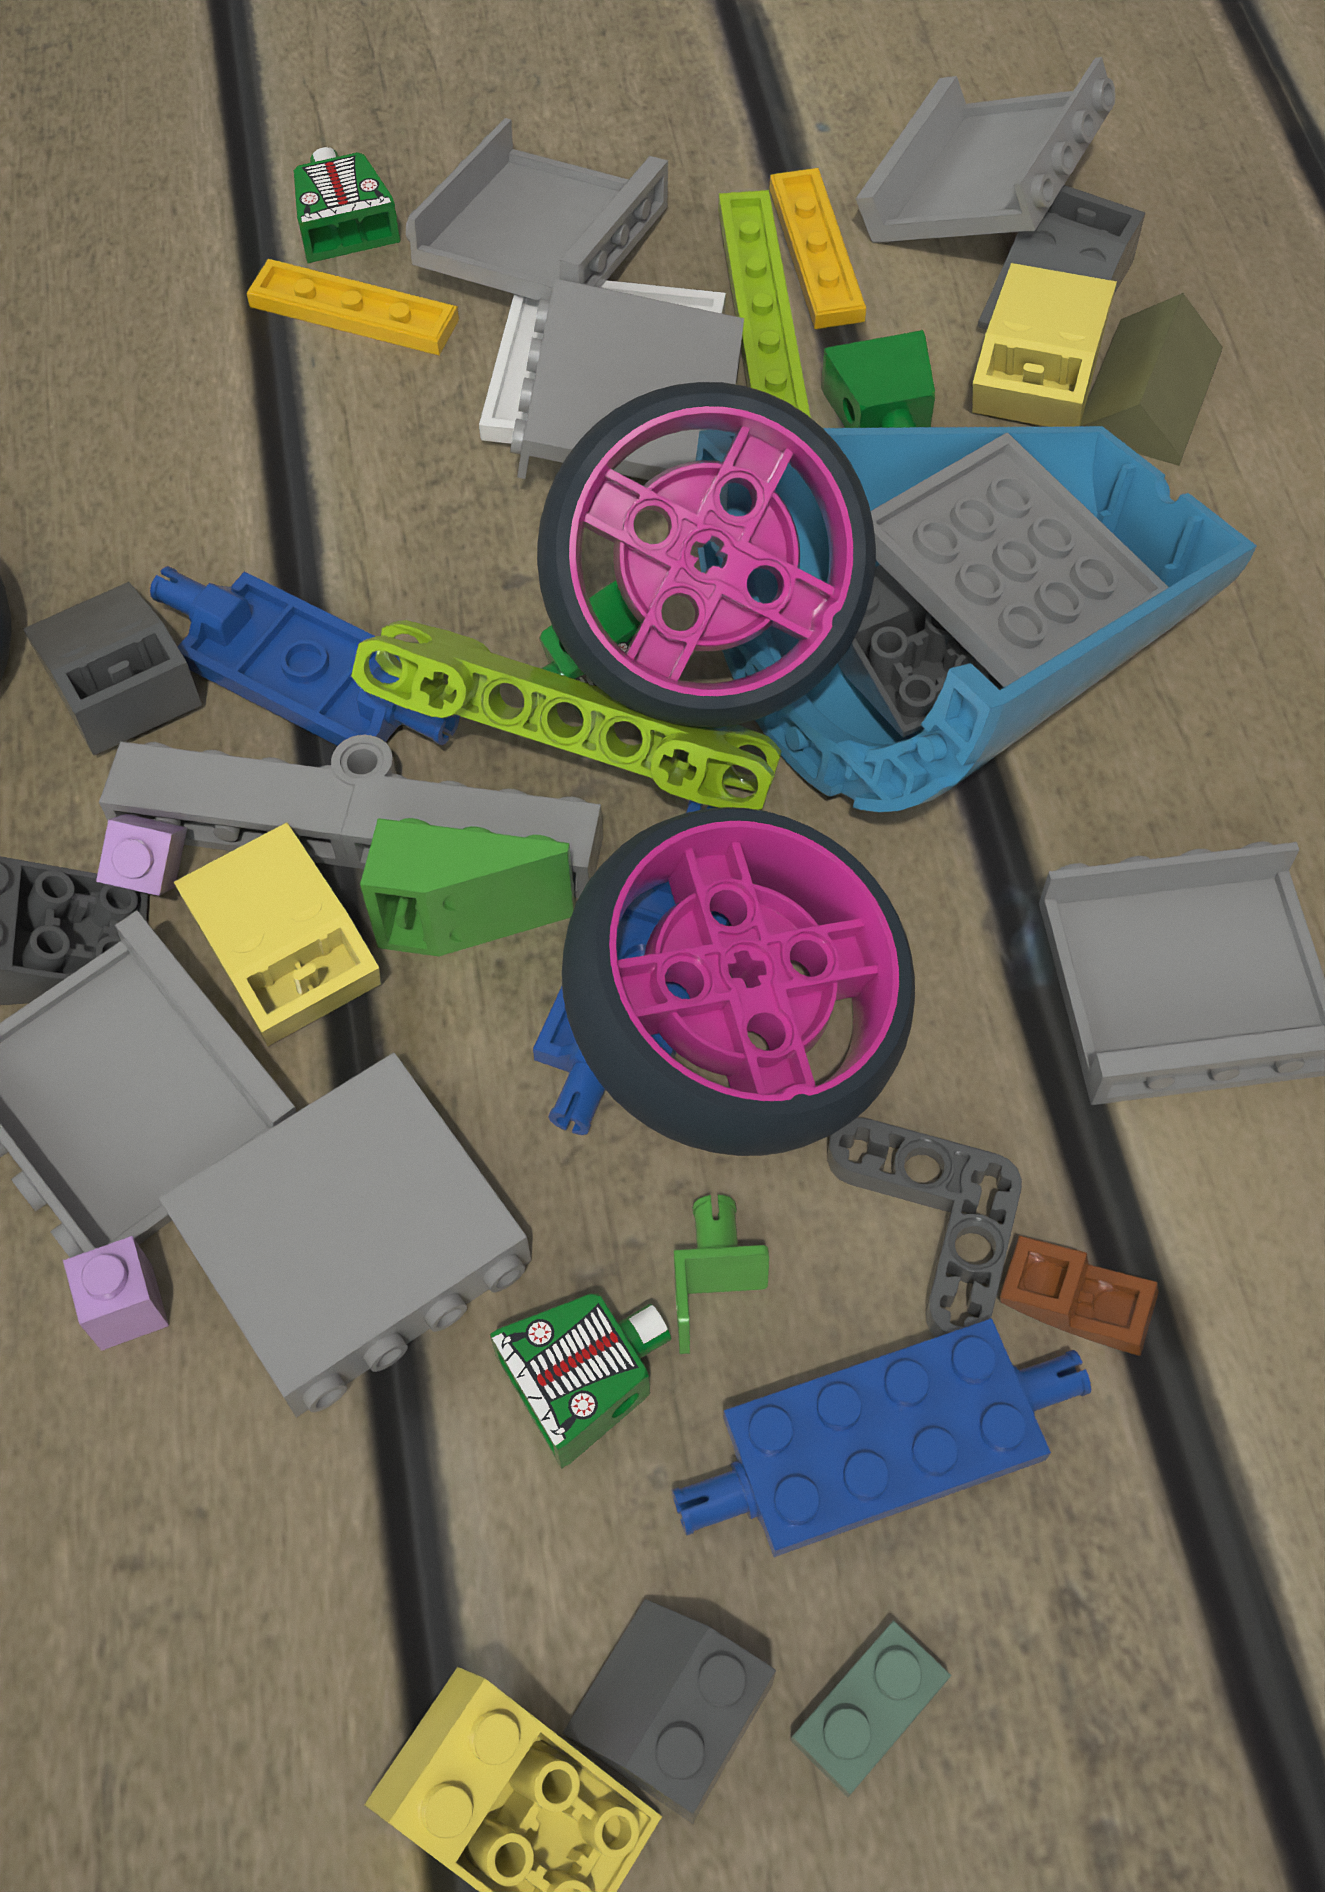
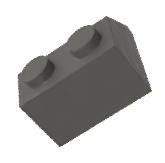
[562,1599,776,1824]

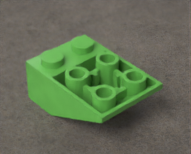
[360,818,575,957]

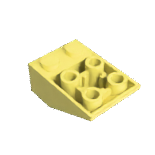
[972,263,1117,427]
[174,822,381,1047]
[364,1667,662,1892]

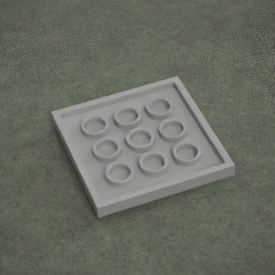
[871,432,1169,687]

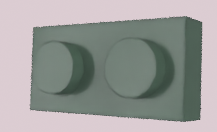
[791,1620,952,1798]

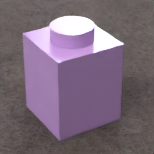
[96,814,187,896]
[63,1236,169,1351]

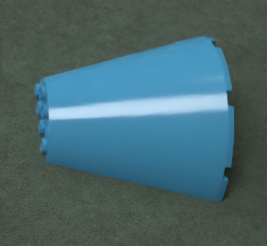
[696,426,1257,812]

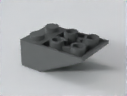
[978,185,1145,330]
[838,565,1004,737]
[23,582,202,756]
[0,856,148,1005]

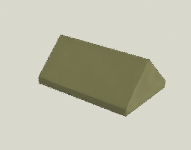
[1080,293,1223,466]

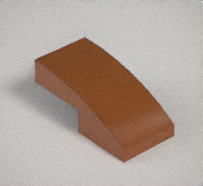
[1000,1236,1158,1356]

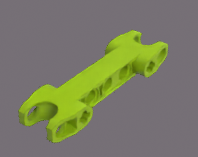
[351,620,782,810]

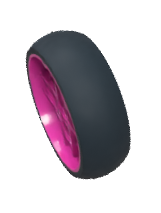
[537,382,876,727]
[562,807,915,1156]

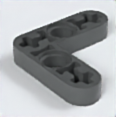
[827,1117,1022,1338]

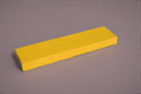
[769,168,866,329]
[246,259,459,356]

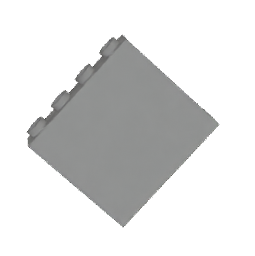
[856,57,1115,243]
[406,118,668,301]
[510,278,744,480]
[1039,841,1325,1105]
[0,910,296,1258]
[159,1053,532,1418]

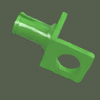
[674,1195,769,1354]

